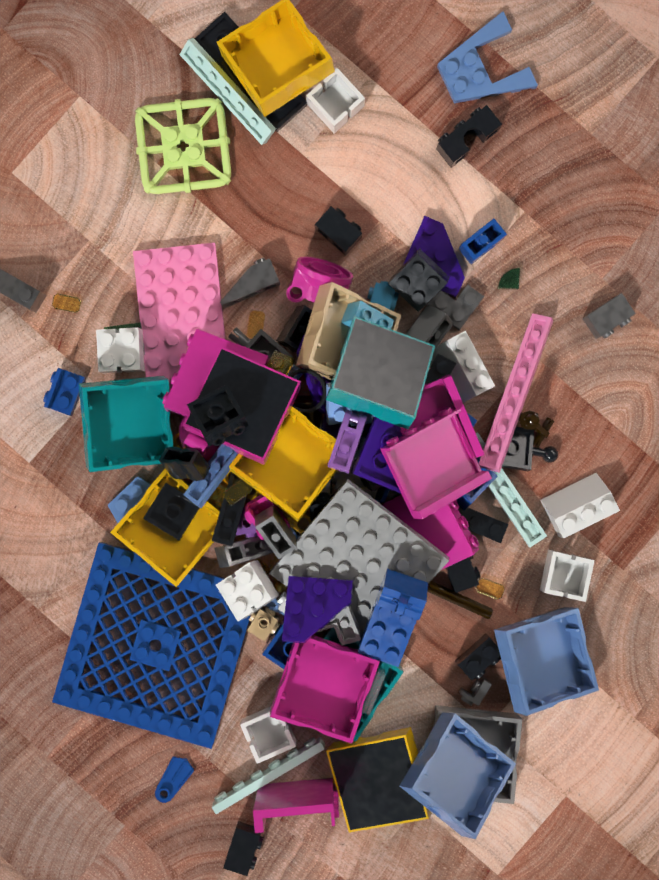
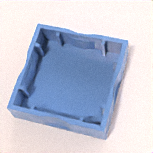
[494,607,599,716]
[400,713,516,840]

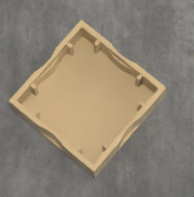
[296,282,401,380]

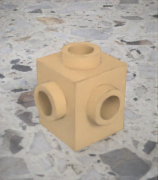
[247,607,280,641]

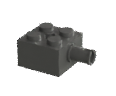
[228,327,293,371]

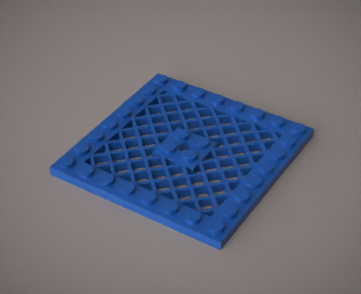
[52,542,251,749]

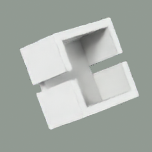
[306,68,365,134]
[96,328,145,374]
[540,549,595,602]
[216,560,280,621]
[240,706,297,764]

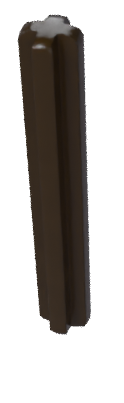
[427,581,493,619]

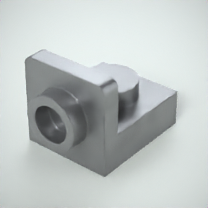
[459,676,492,706]

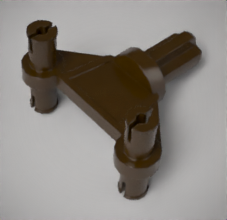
[518,411,555,448]

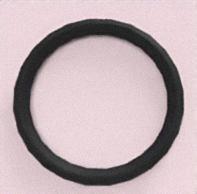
[288,369,326,413]

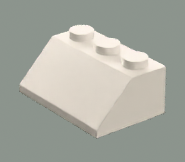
[431,331,495,403]
[540,473,620,538]

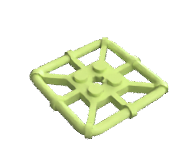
[135,98,231,194]

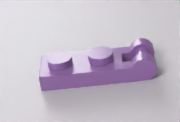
[328,410,368,474]

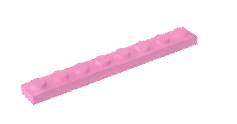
[479,313,553,473]

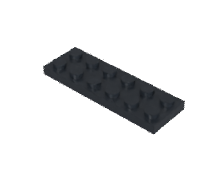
[194,12,308,132]

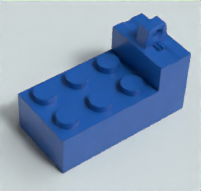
[358,569,428,667]

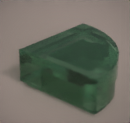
[497,268,520,290]

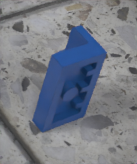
[43,368,86,416]

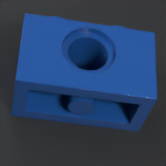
[459,218,507,265]

